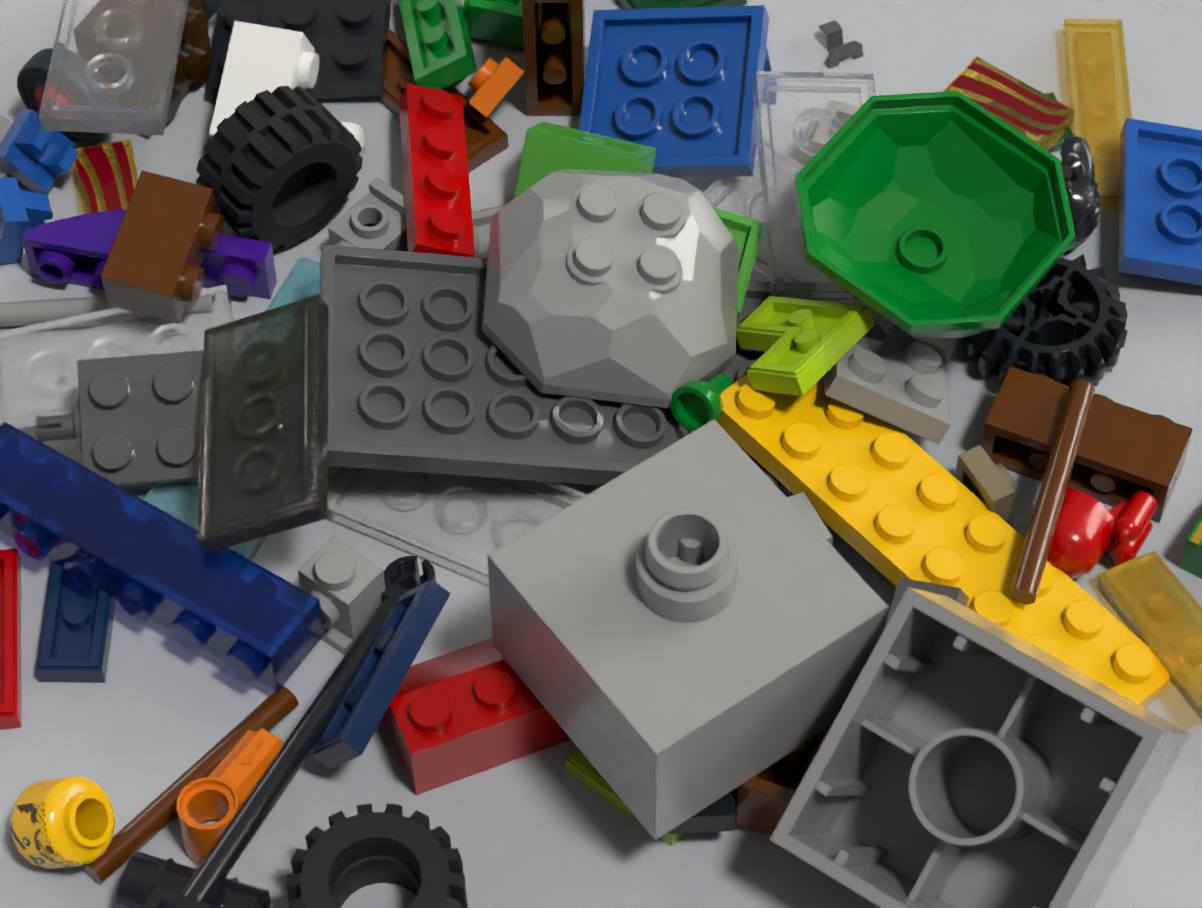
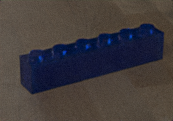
[0,422,324,692]

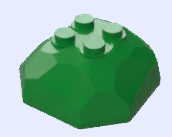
[794,91,1076,338]

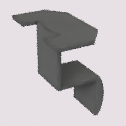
[818,20,863,68]

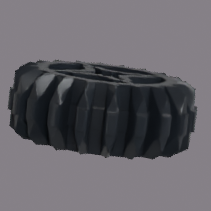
[961,254,1128,387]

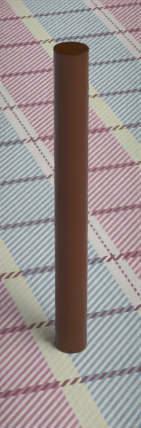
[1009,380,1095,605]
[83,686,299,885]

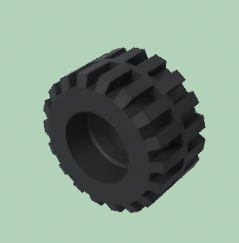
[196,86,363,250]
[286,803,468,908]

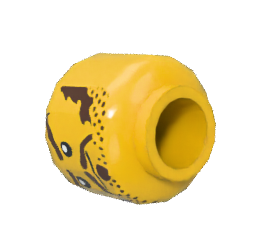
[10,776,115,869]

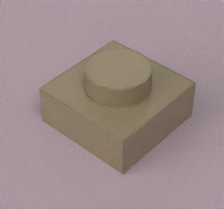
[955,445,1016,525]

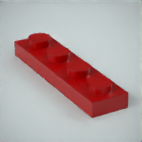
[399,83,475,257]

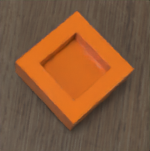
[467,54,524,118]

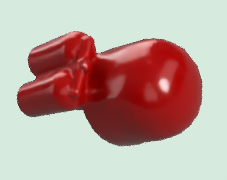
[1047,487,1157,579]

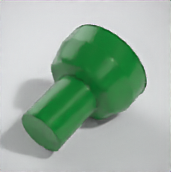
[670,373,733,432]

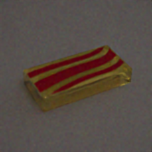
[943,57,1075,151]
[74,139,139,214]

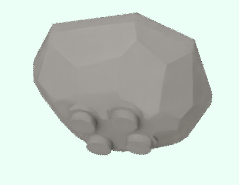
[482,169,739,408]

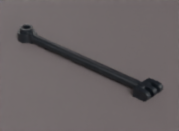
[141,556,437,908]

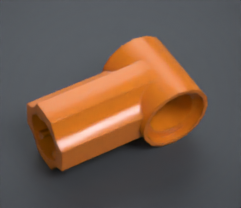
[176,728,283,864]

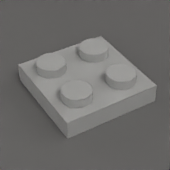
[824,322,951,445]

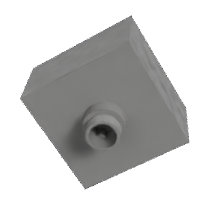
[487,419,888,840]
[770,587,1191,908]

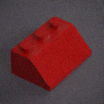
[383,638,571,795]

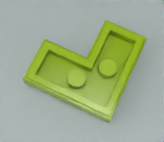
[736,296,875,396]

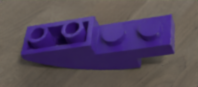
[22,209,277,300]

